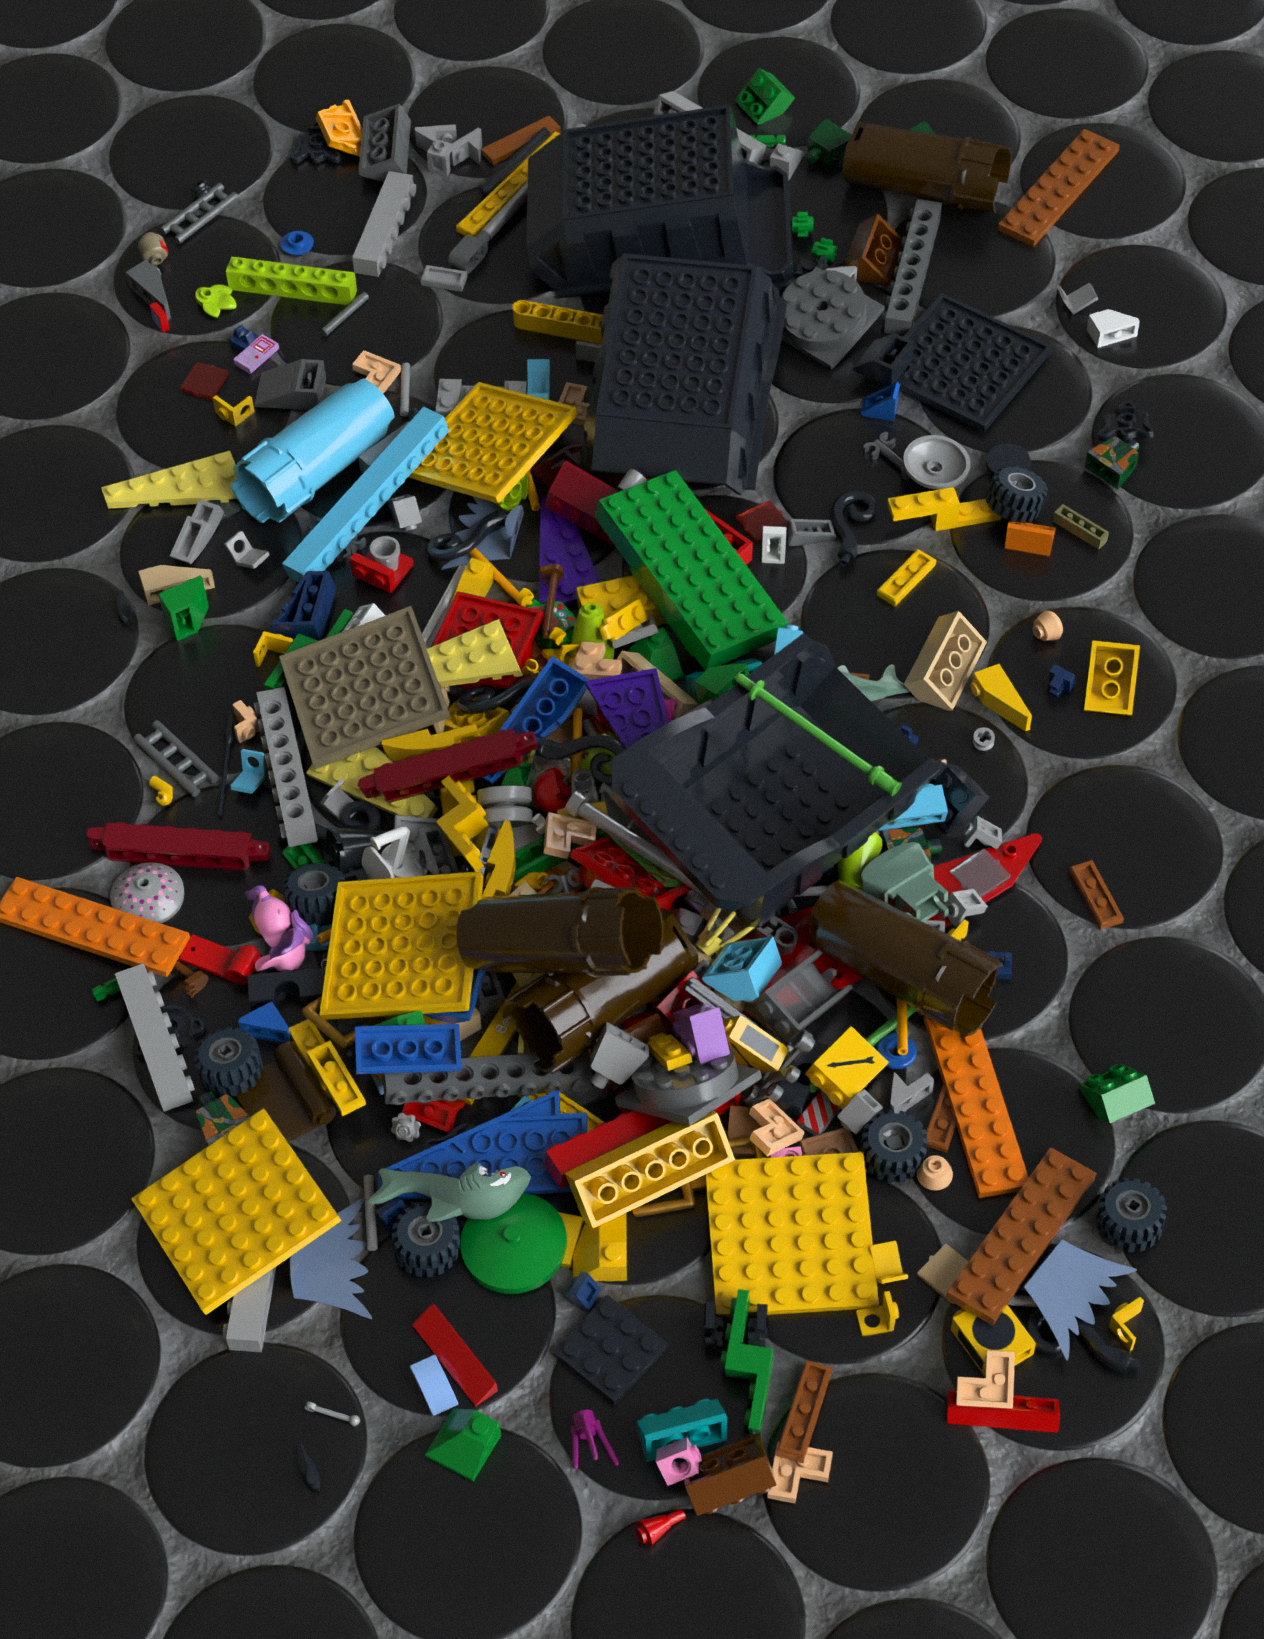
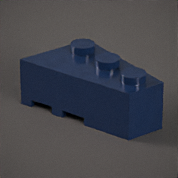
[270,571,336,641]

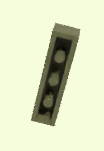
[1053,504,1109,549]

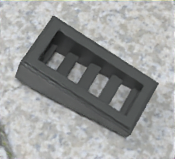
[786,519,836,546]

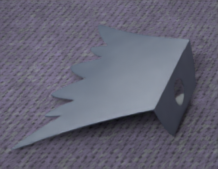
[441,496,524,570]
[290,1197,372,1319]
[1019,1239,1137,1360]

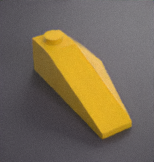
[573,1213,627,1281]

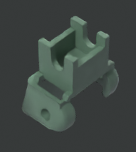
[861,842,949,922]

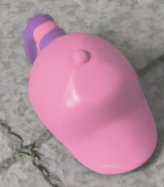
[245,885,292,948]
[255,910,313,972]

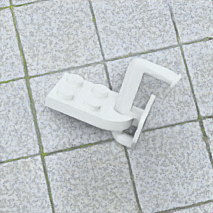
[362,827,424,880]

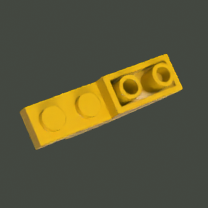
[381,724,480,762]
[481,820,516,899]

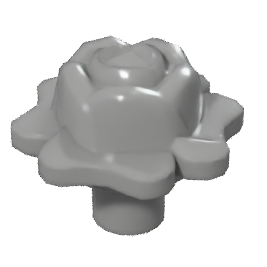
[391,1113,421,1142]

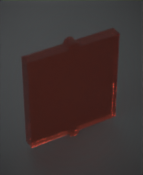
[180,362,229,400]
[736,500,787,543]

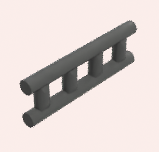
[160,182,239,244]
[133,720,219,797]

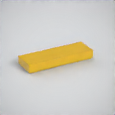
[877,549,936,606]

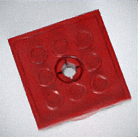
[431,591,544,690]
[570,836,692,911]

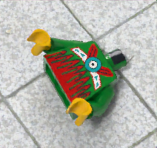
[517,588,579,649]

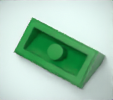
[282,843,327,869]

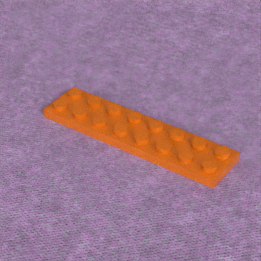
[0,877,190,977]
[924,1016,1029,1198]

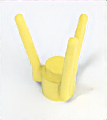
[696,907,755,957]

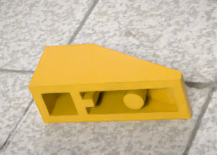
[451,558,494,604]
[971,664,1032,731]

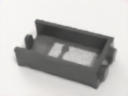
[753,950,853,1042]

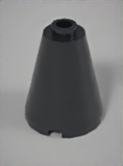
[325,827,391,874]

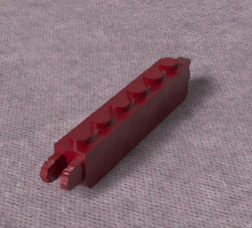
[357,729,538,803]
[86,822,270,871]

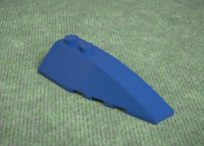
[481,656,590,784]

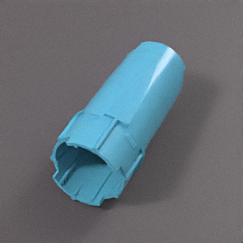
[230,378,395,523]

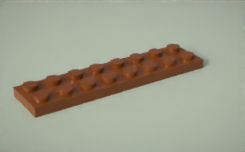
[998,129,1120,247]
[945,1147,1097,1326]

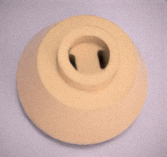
[1032,610,1063,641]
[917,1156,953,1190]

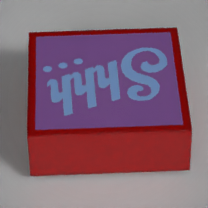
[149,302,169,333]

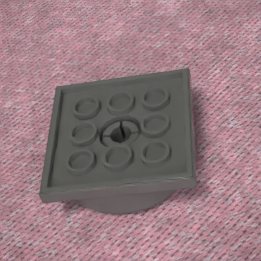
[781,267,884,370]
[615,1043,762,1126]

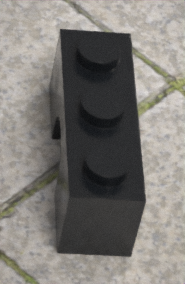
[248,967,325,1012]
[772,1041,829,1120]

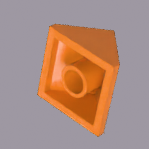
[1005,520,1056,556]

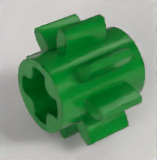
[792,212,813,237]
[812,238,837,264]

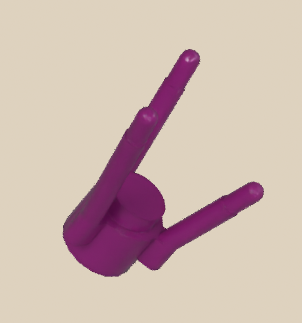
[570,1410,619,1469]

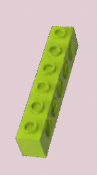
[226,256,357,305]

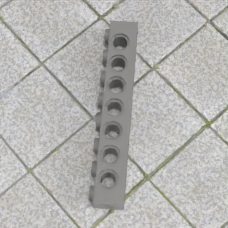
[254,687,318,847]

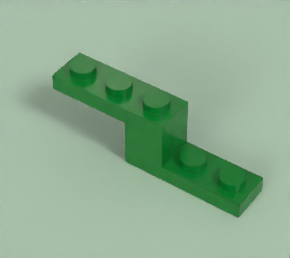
[264,609,353,691]
[721,1289,774,1436]

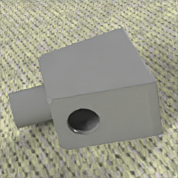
[590,1021,649,1089]

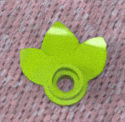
[195,285,236,318]

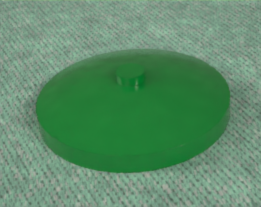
[460,1193,567,1294]

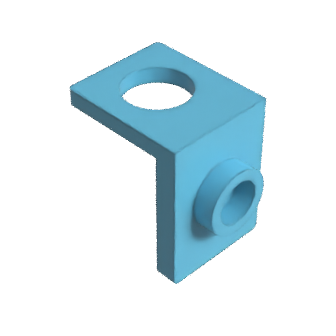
[231,749,266,794]

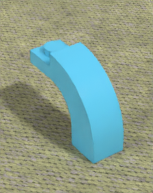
[527,359,550,400]

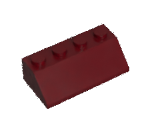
[544,461,620,547]

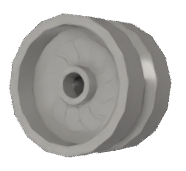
[477,786,533,828]

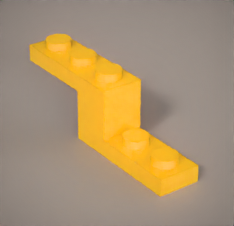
[887,487,1001,531]
[436,776,489,872]
[289,1019,366,1116]

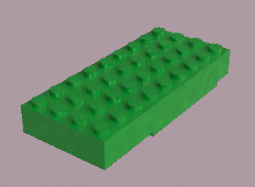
[594,470,788,671]

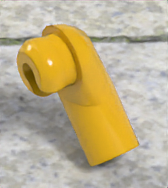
[149,776,173,806]
[512,872,549,892]

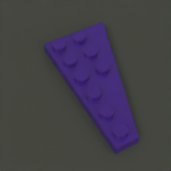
[539,496,600,607]
[585,668,669,749]

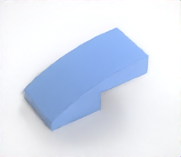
[410,1355,458,1417]

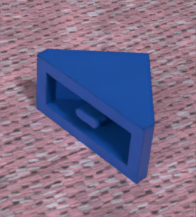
[861,382,900,421]
[238,1001,292,1043]

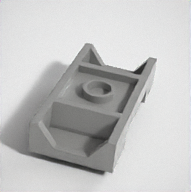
[436,379,527,418]

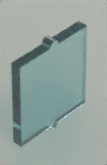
[951,849,1011,897]

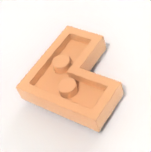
[352,350,401,394]
[559,382,590,425]
[571,642,622,680]
[543,812,596,859]
[749,1098,805,1156]
[956,1350,1015,1409]
[768,1442,833,1503]

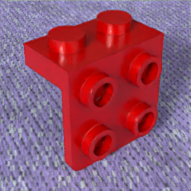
[350,552,414,593]

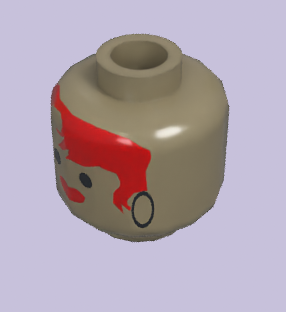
[138,232,168,265]

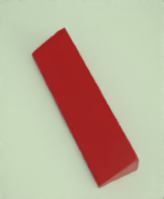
[412,1304,498,1407]
[947,1390,1060,1433]

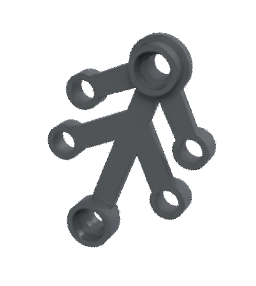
[741,1029,815,1108]

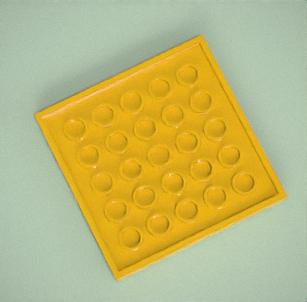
[408,382,579,504]
[319,871,484,1020]
[132,1108,341,1315]
[705,1152,879,1317]

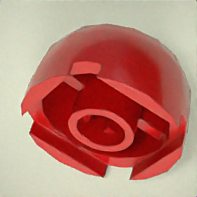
[532,766,572,815]

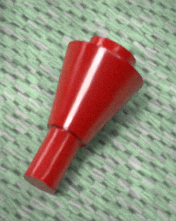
[635,1508,685,1547]

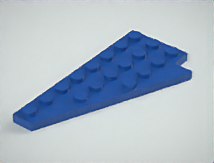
[378,1091,587,1200]

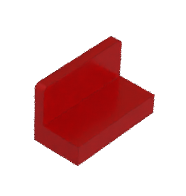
[402,1099,465,1132]

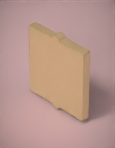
[917,1244,969,1304]

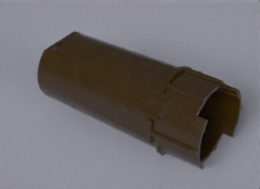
[843,122,1012,214]
[808,880,1003,1036]
[456,887,665,977]
[502,908,699,1074]

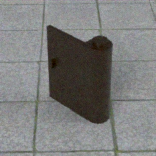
[236,1041,336,1142]

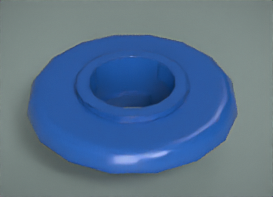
[281,231,314,256]
[876,1033,917,1069]

